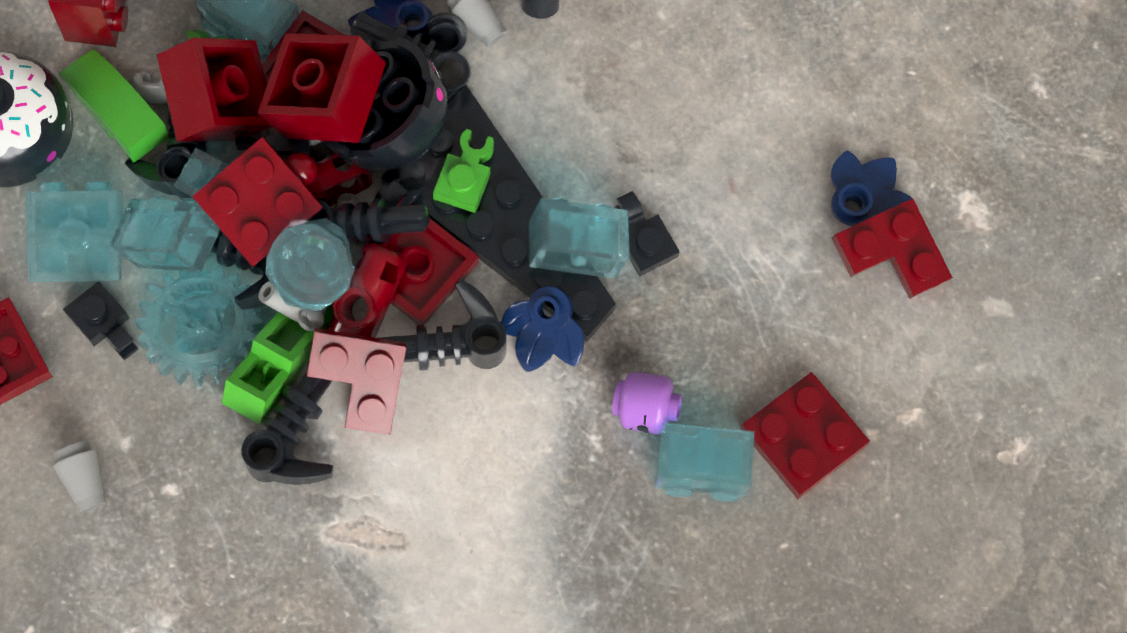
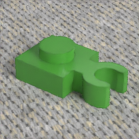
[433,129,494,213]

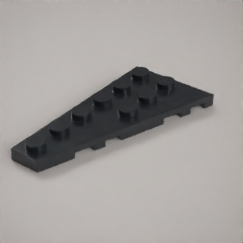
[381,85,616,342]

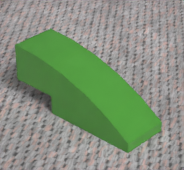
[58,48,169,163]
[222,303,334,425]

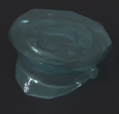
[265,218,355,312]

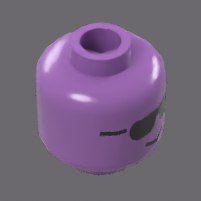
[612,371,682,434]

